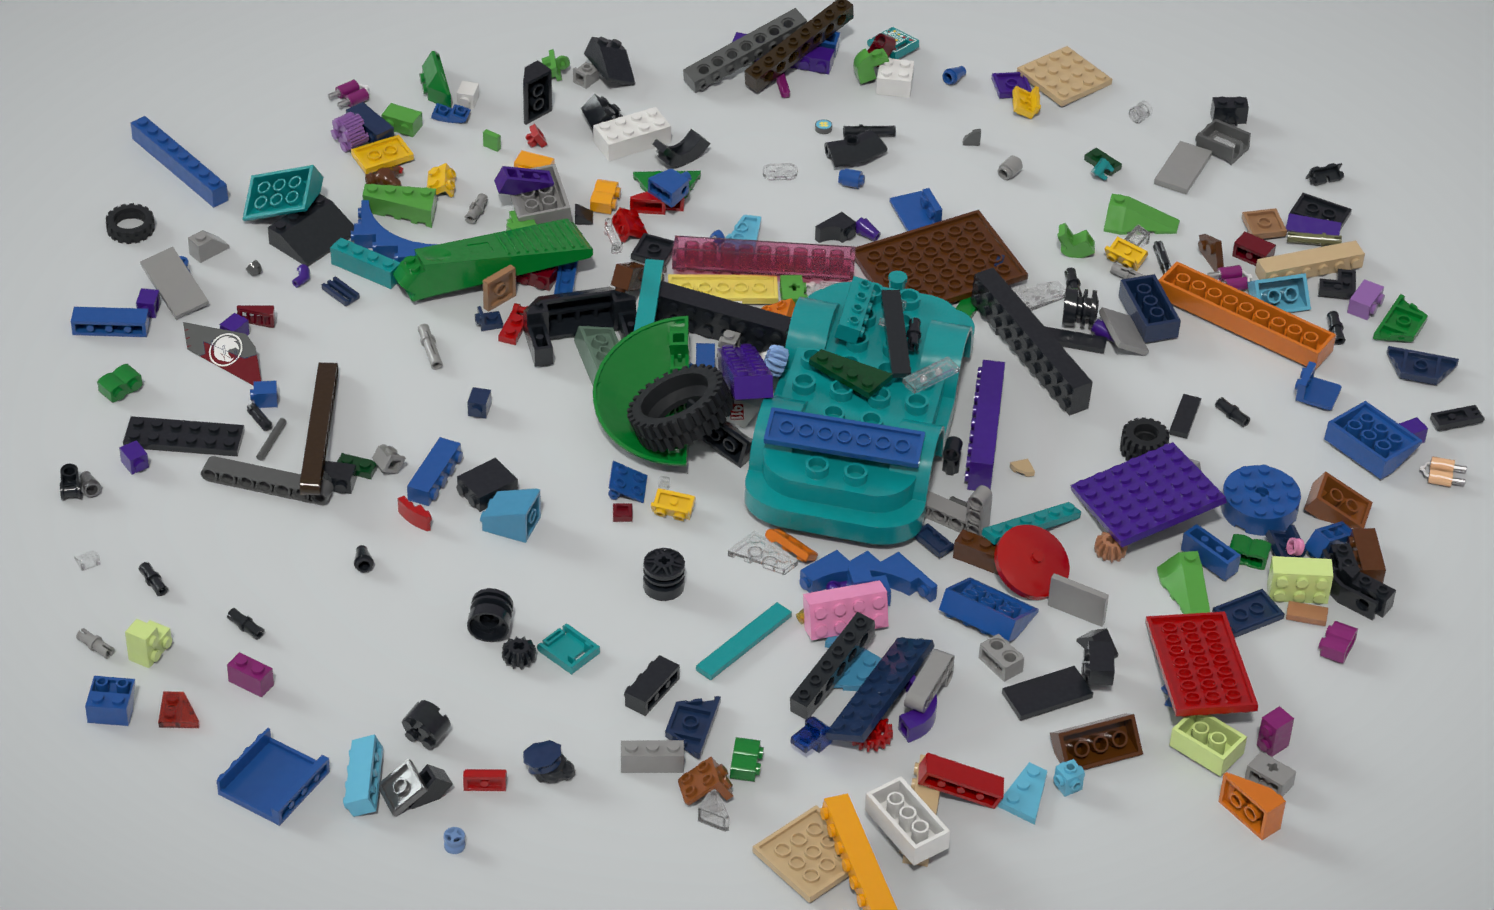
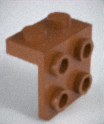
[678,757,733,805]

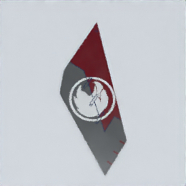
[183,322,261,386]

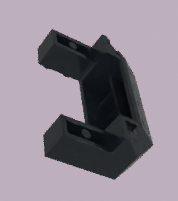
[523,286,637,367]

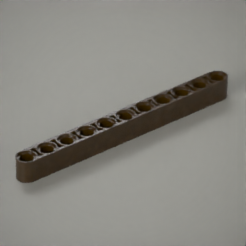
[300,362,338,495]

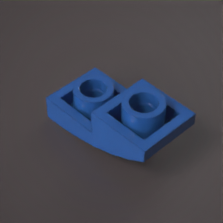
[431,103,471,123]

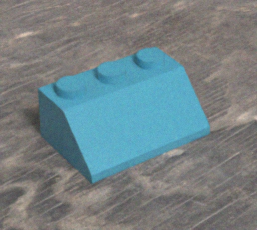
[1247,273,1311,312]

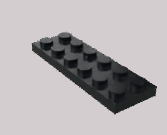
[123,416,245,457]

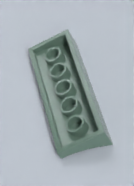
[574,326,619,386]

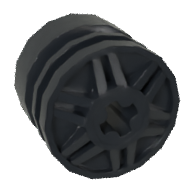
[1062,287,1099,328]
[643,548,685,601]
[467,588,513,642]

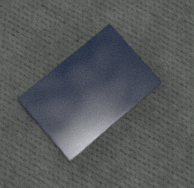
[1212,589,1285,638]

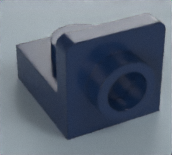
[474,306,503,331]

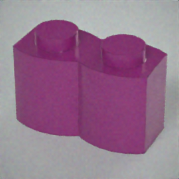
[1318,621,1358,663]

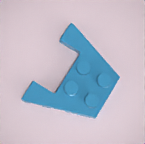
[825,636,882,691]

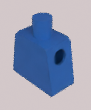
[648,169,691,208]

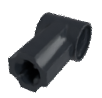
[942,436,963,476]

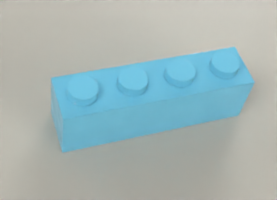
[343,734,383,817]

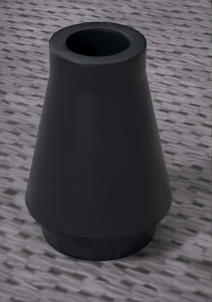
[354,545,374,572]

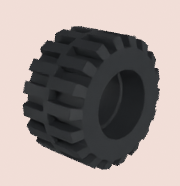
[1120,417,1170,461]

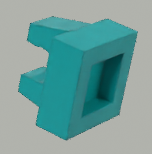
[1091,158,1114,180]

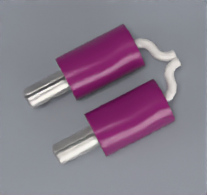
[328,79,369,108]
[1207,265,1252,291]

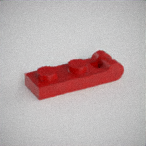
[498,303,528,345]

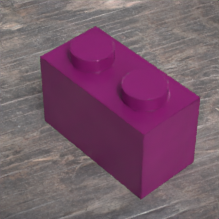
[227,652,274,698]
[1257,706,1294,757]

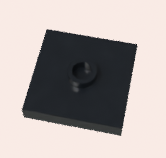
[631,233,677,268]

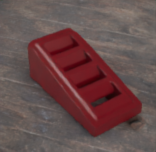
[237,305,275,328]

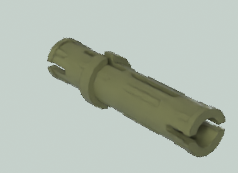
[1287,231,1342,247]

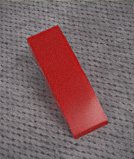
[630,192,685,215]

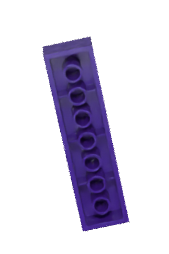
[717,344,773,400]
[964,360,1005,491]

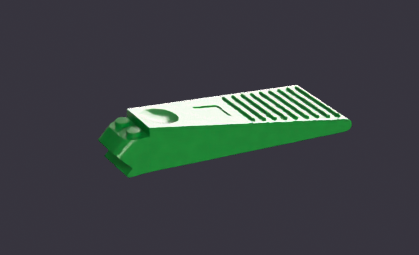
[393,218,593,302]

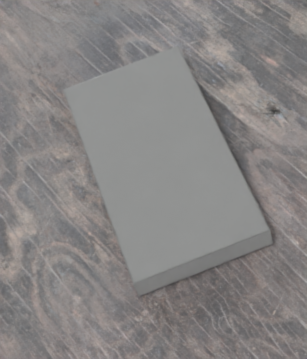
[1154,141,1212,194]
[140,247,209,320]

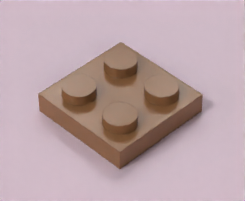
[1242,208,1287,239]
[483,265,516,312]

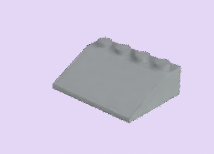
[510,164,572,224]

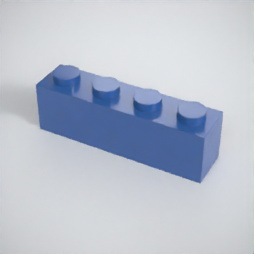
[71,306,150,337]
[407,437,463,506]

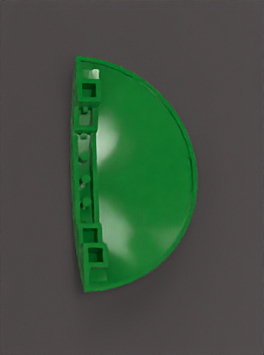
[593,316,690,466]

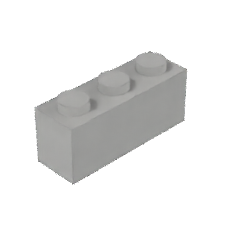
[621,740,684,773]

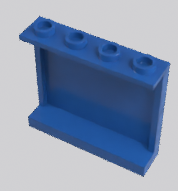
[216,728,330,826]

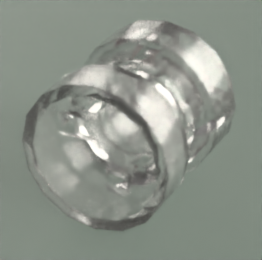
[1129,101,1153,124]

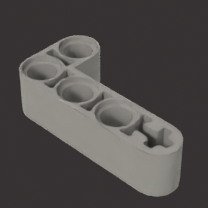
[904,649,955,713]

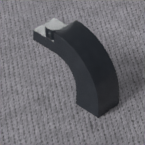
[652,129,711,167]

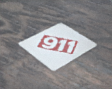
[726,397,760,428]

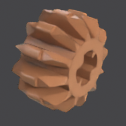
[1094,532,1128,563]

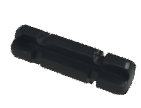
[247,403,272,431]

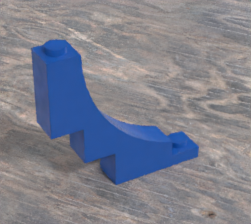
[799,550,938,602]

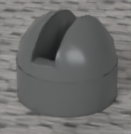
[246,260,262,276]

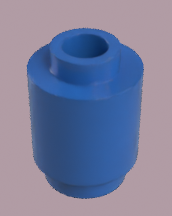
[838,168,865,188]

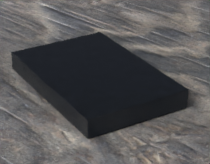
[1290,193,1352,230]

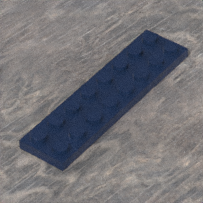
[826,637,935,743]

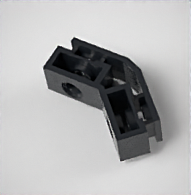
[1321,543,1396,621]

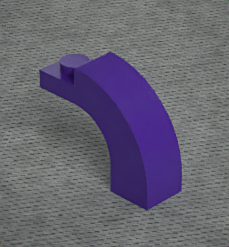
[898,675,937,743]

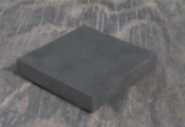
[379,759,428,817]

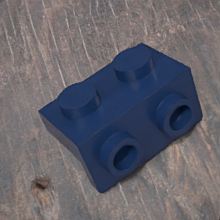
[1265,524,1307,558]

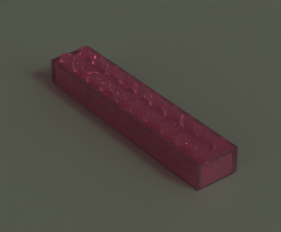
[672,235,855,282]

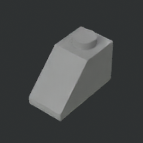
[188,230,230,263]

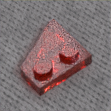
[158,691,199,728]

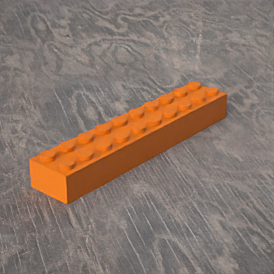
[1158,262,1336,370]

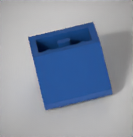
[85,676,135,726]

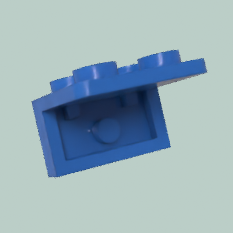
[1295,361,1342,410]

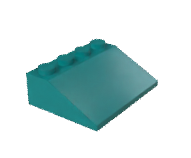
[242,165,324,221]

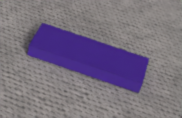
[1286,213,1342,236]

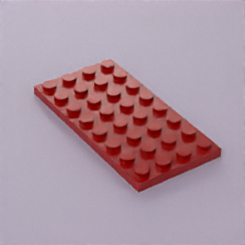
[1146,611,1258,717]

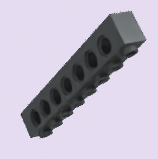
[683,8,807,93]

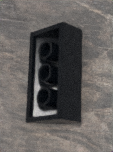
[686,399,752,468]

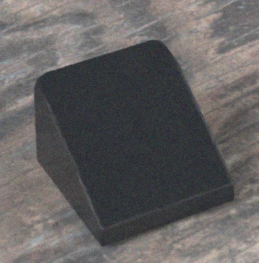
[575,204,593,225]

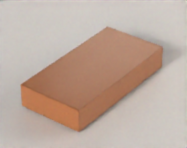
[1286,601,1328,626]

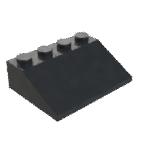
[268,193,354,267]

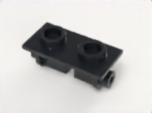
[1306,163,1344,186]

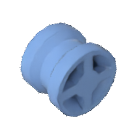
[444,827,465,854]

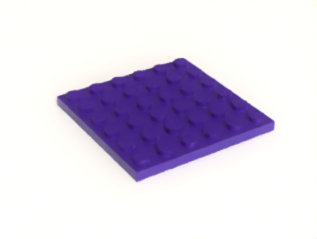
[1070,442,1227,547]

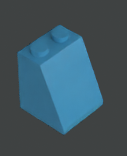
[480,488,541,543]

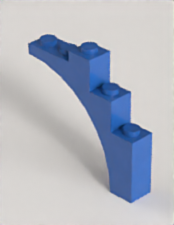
[351,200,437,262]

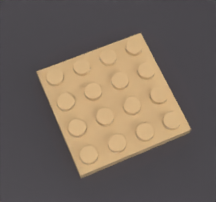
[1017,46,1112,107]
[752,805,849,903]

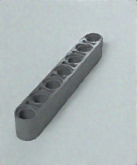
[201,456,334,505]

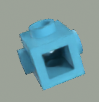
[1053,759,1085,797]

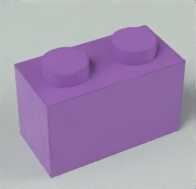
[1347,279,1385,320]

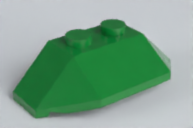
[419,51,451,108]

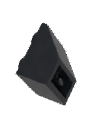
[581,94,623,129]

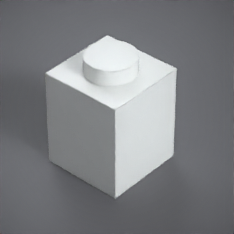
[457,81,479,109]

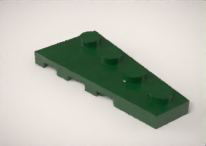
[809,349,893,399]

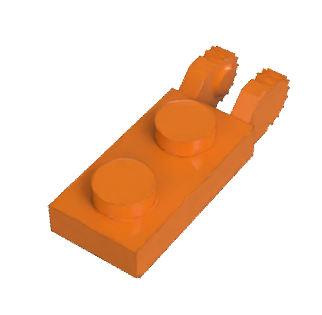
[765,528,818,562]

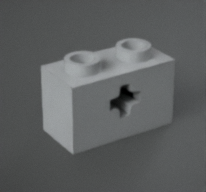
[1245,751,1296,797]

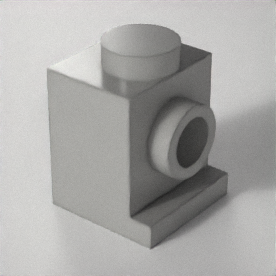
[573,62,599,89]
[717,330,741,357]
[372,444,406,474]

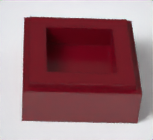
[613,503,632,522]

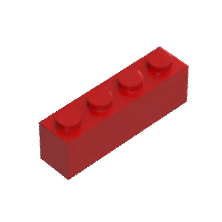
[918,753,1004,809]

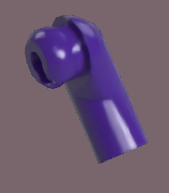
[292,264,310,288]
[826,580,847,590]

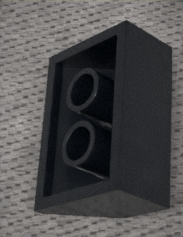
[523,60,552,125]

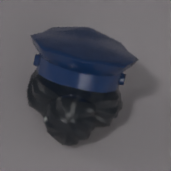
[523,740,575,783]

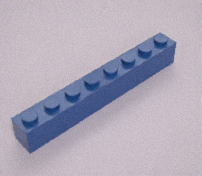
[130,116,228,208]

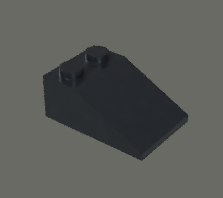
[584,37,635,85]

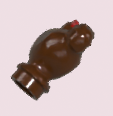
[365,165,404,186]

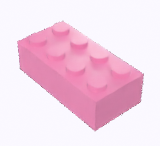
[803,580,889,640]

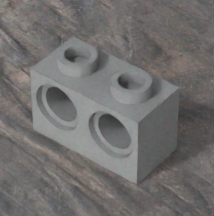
[978,634,1024,682]

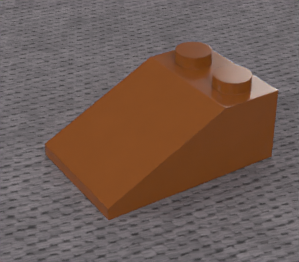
[1304,471,1373,529]

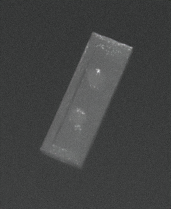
[902,356,960,394]

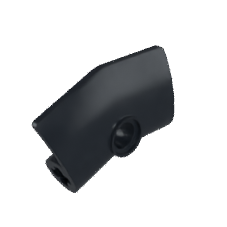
[824,129,888,167]

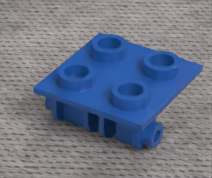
[608,461,648,503]

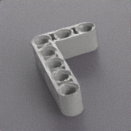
[925,485,993,536]

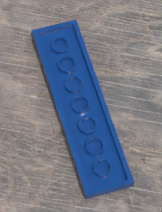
[764,407,925,468]

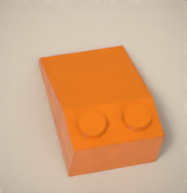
[1218,772,1286,840]

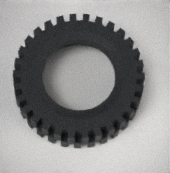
[627,364,734,452]

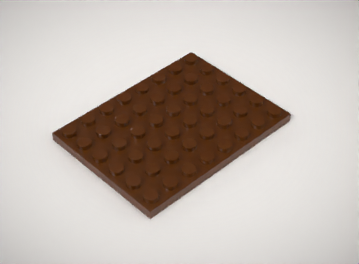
[850,210,1028,304]

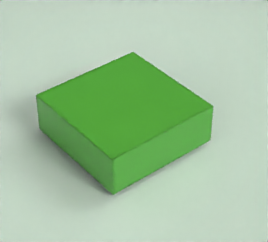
[483,129,501,152]

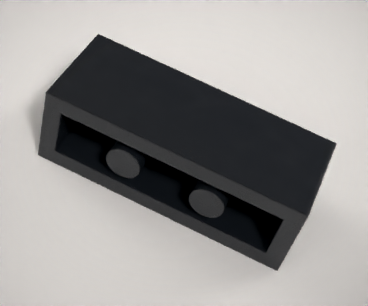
[624,655,680,716]

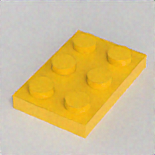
[351,135,414,174]

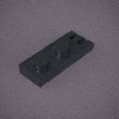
[1430,405,1485,431]

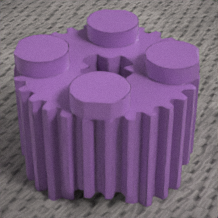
[331,112,369,152]

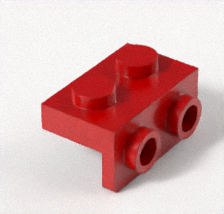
[611,207,648,243]

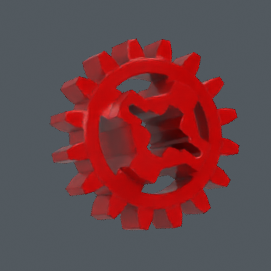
[852,718,893,752]

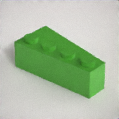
[362,184,436,228]

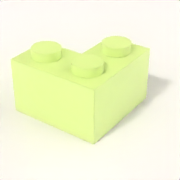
[125,619,172,668]

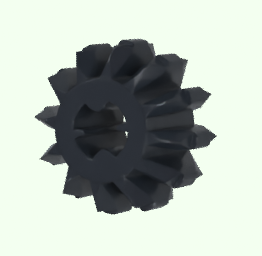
[502,636,536,670]

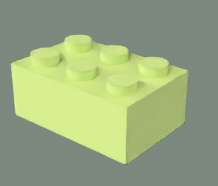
[1267,556,1333,604]
[1169,714,1247,777]

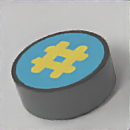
[815,119,832,134]

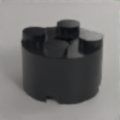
[402,700,451,750]

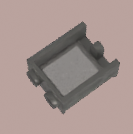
[1195,119,1251,165]

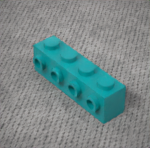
[330,238,400,289]
[834,276,876,344]

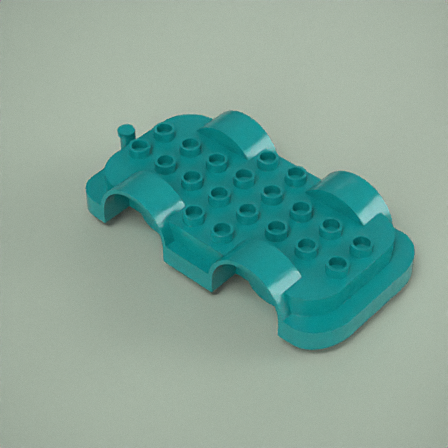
[744,271,975,545]

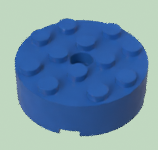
[1221,464,1301,536]

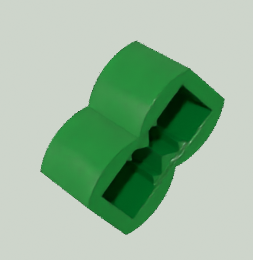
[97,364,143,402]
[1230,534,1272,570]
[730,737,764,782]

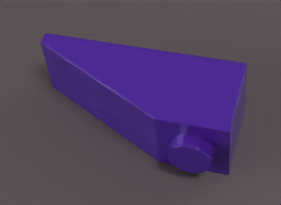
[494,166,554,195]

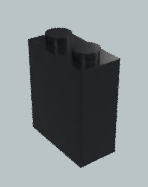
[456,457,518,512]

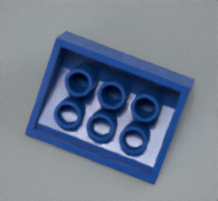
[1324,401,1423,479]
[939,577,1039,642]

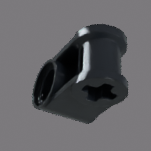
[60,463,81,500]

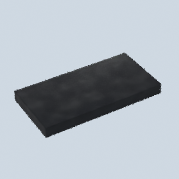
[1002,665,1093,721]

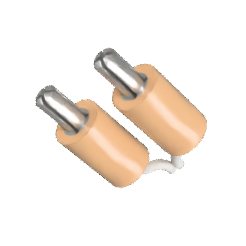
[1420,456,1467,487]

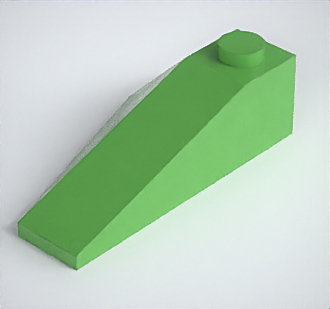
[1104,193,1180,235]
[1157,551,1210,614]

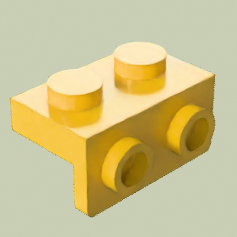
[1012,86,1041,119]
[427,163,456,198]
[1104,236,1148,271]
[651,488,696,521]

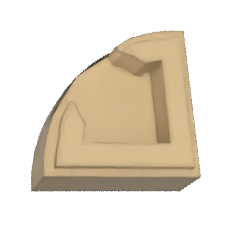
[1010,459,1035,477]

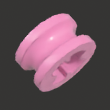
[1286,538,1305,556]

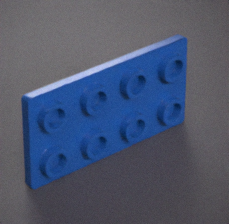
[889,188,942,231]

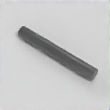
[256,418,287,461]

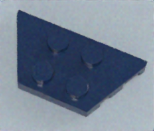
[1387,346,1459,385]
[665,696,721,759]

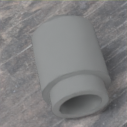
[998,155,1023,180]

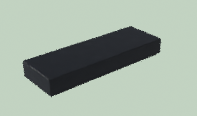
[1169,394,1202,439]

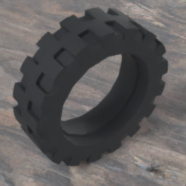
[106,203,155,244]

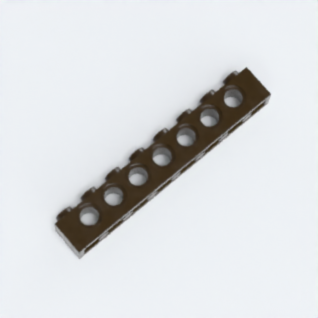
[744,0,854,93]

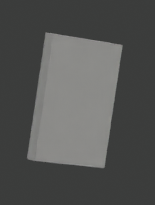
[1099,307,1149,356]
[1048,573,1109,627]

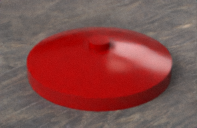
[994,525,1070,600]

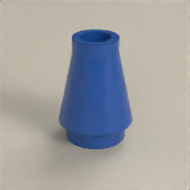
[942,66,966,85]

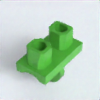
[541,49,570,81]

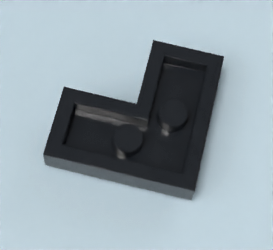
[1318,269,1356,299]

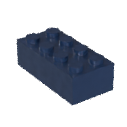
[1119,274,1181,343]

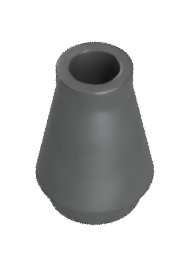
[80,471,101,497]

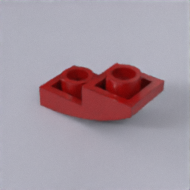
[397,496,432,531]

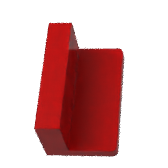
[463,769,507,791]

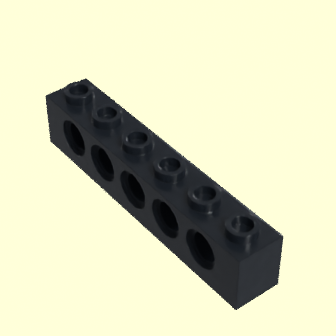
[790,612,875,721]

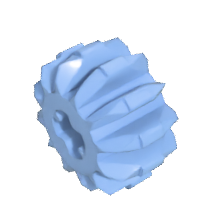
[764,345,789,377]

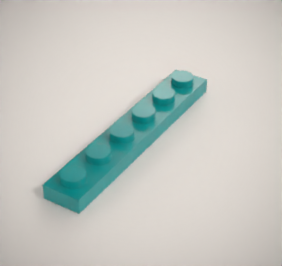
[981,502,1081,545]

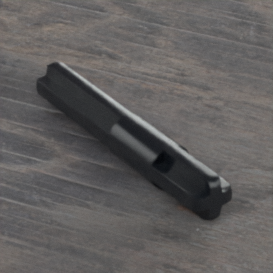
[1153,241,1172,275]

